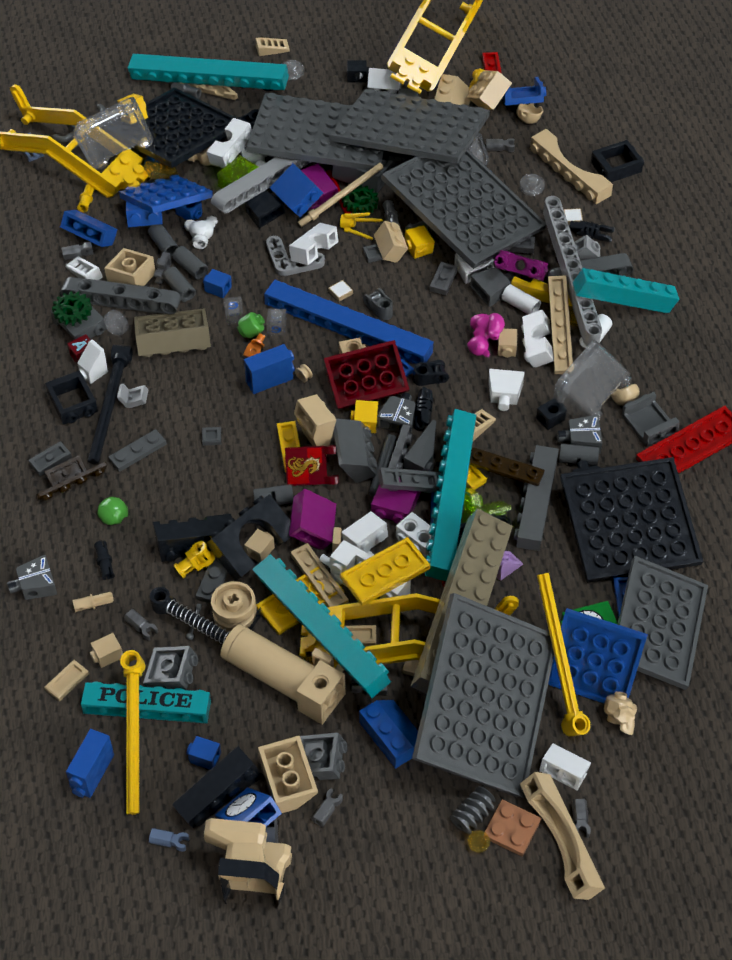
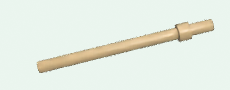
[298,163,384,227]

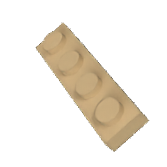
[291,543,349,607]

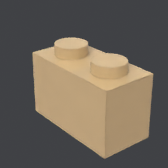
[374,221,408,262]

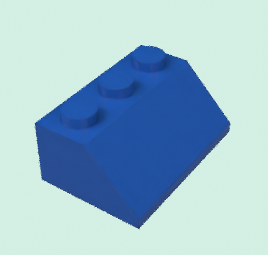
[359,700,418,769]

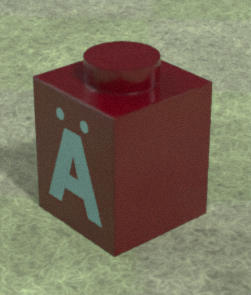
[67,334,91,365]

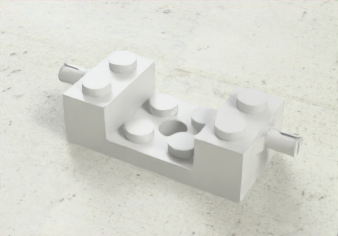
[319,540,412,612]

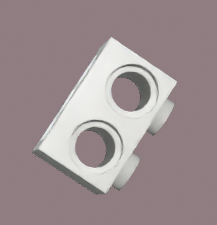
[396,512,431,557]

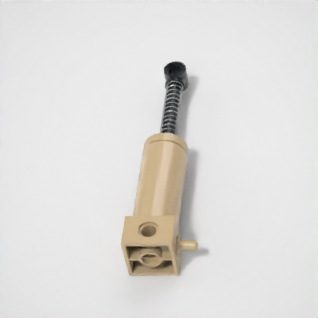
[150,587,345,725]

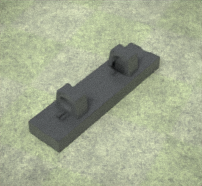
[377,467,441,494]

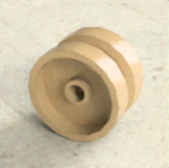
[211,581,257,633]

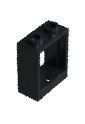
[591,140,644,182]
[45,370,98,425]

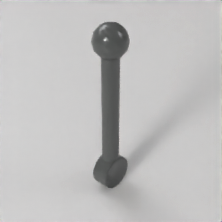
[186,603,202,640]

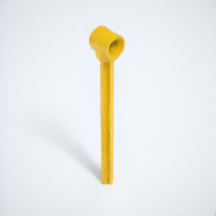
[537,573,590,736]
[120,650,146,815]

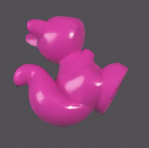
[467,313,505,357]

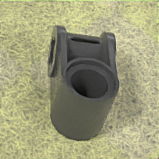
[363,288,393,320]

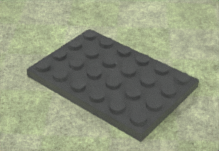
[618,556,708,690]

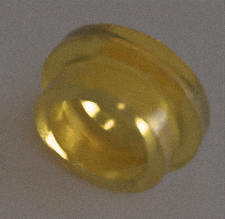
[468,830,490,853]

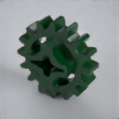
[342,185,379,214]
[52,291,92,326]

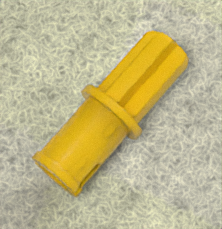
[77,184,94,213]

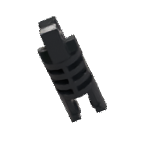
[569,220,615,242]
[414,387,433,431]

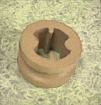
[295,364,313,383]

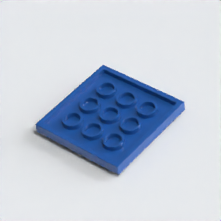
[119,175,213,214]
[548,608,648,704]

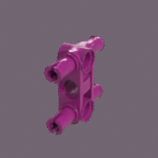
[494,250,548,281]

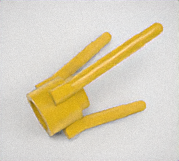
[340,212,383,240]

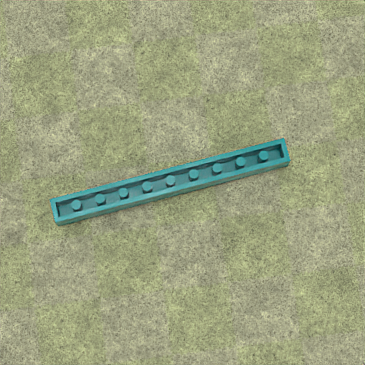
[128,54,289,90]
[425,409,476,581]
[252,554,391,698]

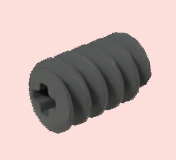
[450,786,495,835]

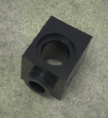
[347,60,370,82]
[536,398,567,430]

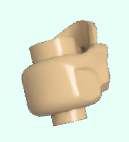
[604,691,637,735]

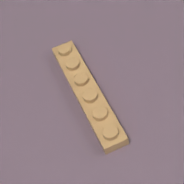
[548,276,573,374]

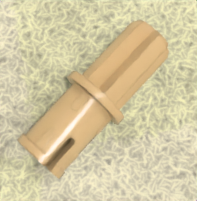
[73,592,114,613]

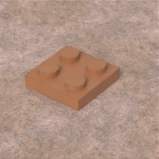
[483,799,542,857]

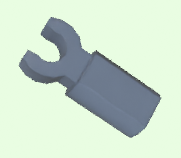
[149,828,189,852]

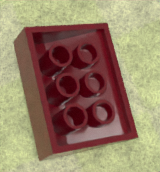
[324,340,410,409]

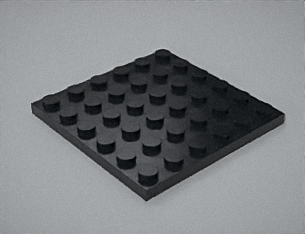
[103,87,240,168]
[560,457,704,583]

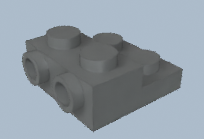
[143,646,198,690]
[300,733,347,780]

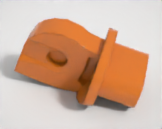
[243,333,265,358]

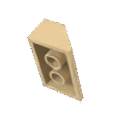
[435,74,471,106]
[258,736,318,813]

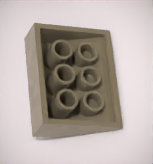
[134,308,211,357]

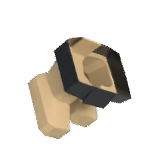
[204,818,292,909]

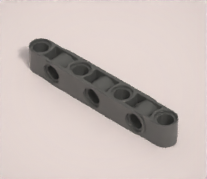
[60,277,181,314]

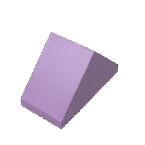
[497,551,523,581]

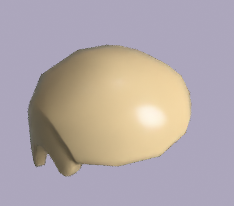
[516,103,543,124]
[610,384,640,406]

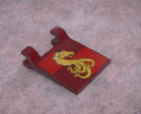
[285,445,339,486]

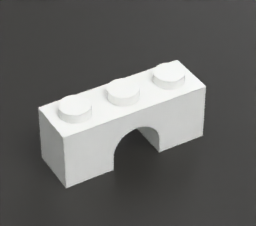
[207,118,252,169]
[289,223,338,265]
[521,310,554,367]

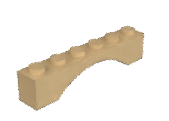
[530,129,613,204]
[520,772,605,900]

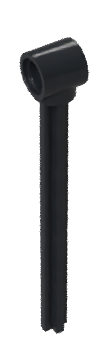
[88,345,133,464]

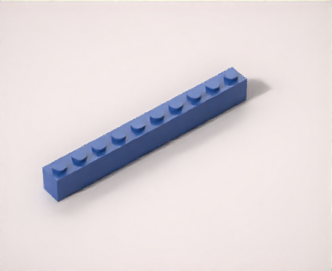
[264,280,433,364]

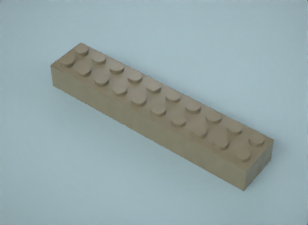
[411,508,513,694]

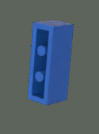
[60,210,117,247]

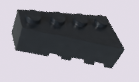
[153,514,232,562]
[172,746,264,828]

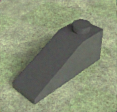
[403,420,436,471]

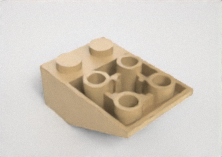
[294,394,336,456]

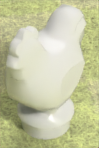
[184,216,218,249]

